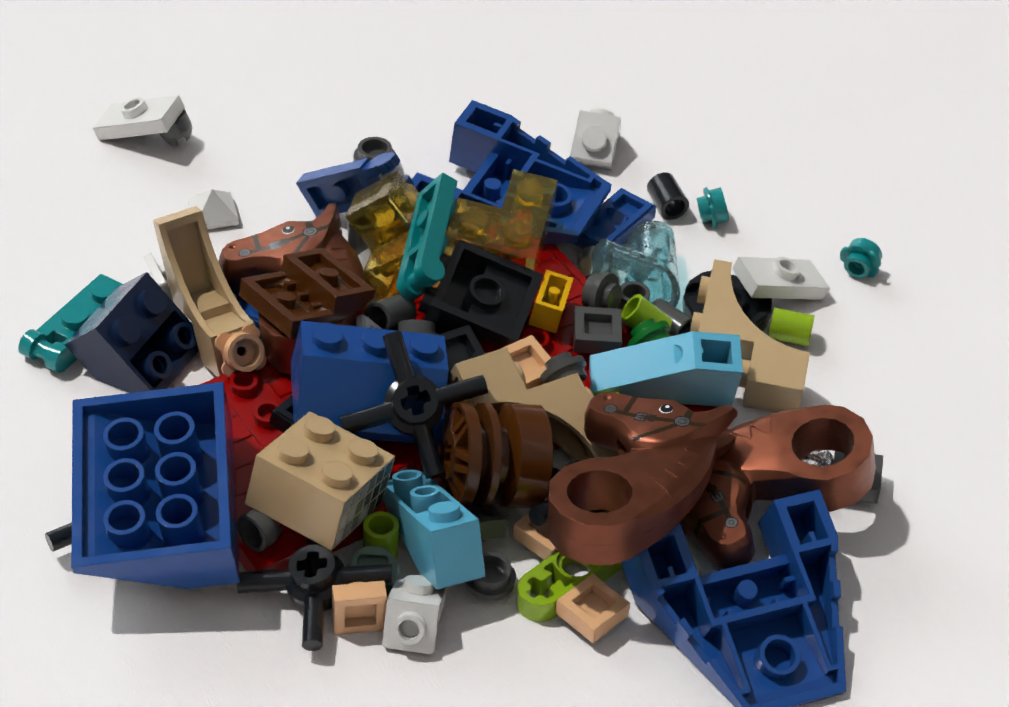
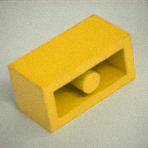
[528,269,574,333]

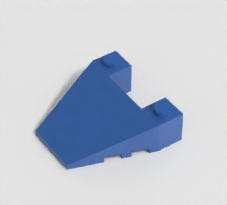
[393,100,612,252]
[621,489,846,707]

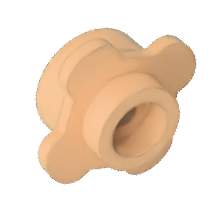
[215,324,267,377]

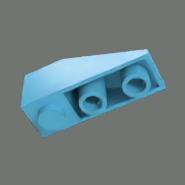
[589,331,743,407]
[383,470,485,590]

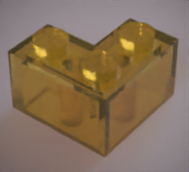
[445,169,558,271]
[345,171,450,300]

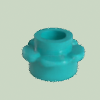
[696,187,729,228]
[840,238,883,278]

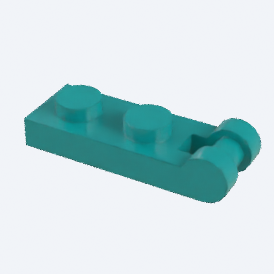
[396,172,458,301]
[18,274,123,373]

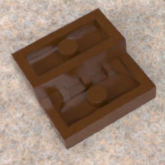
[239,248,376,339]

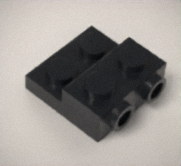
[418,238,543,348]

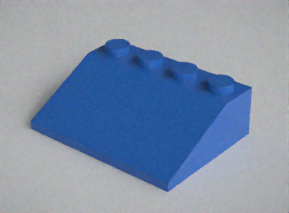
[71,382,240,589]

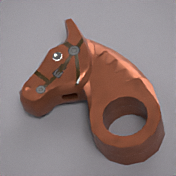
[219,203,367,374]
[548,392,738,565]
[679,405,876,570]

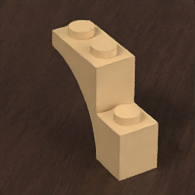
[153,206,255,377]
[690,259,810,412]
[447,347,618,461]

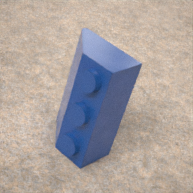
[290,321,449,446]

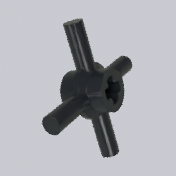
[339,331,488,479]
[237,538,394,651]

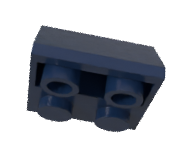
[64,272,199,393]

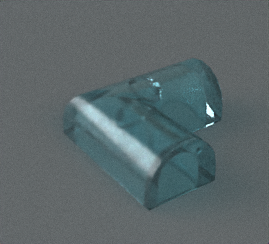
[591,221,680,307]

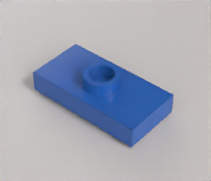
[572,188,656,258]

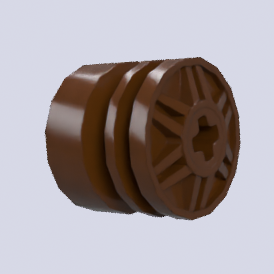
[440,402,553,508]

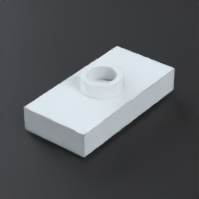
[92,95,185,140]
[732,257,830,300]

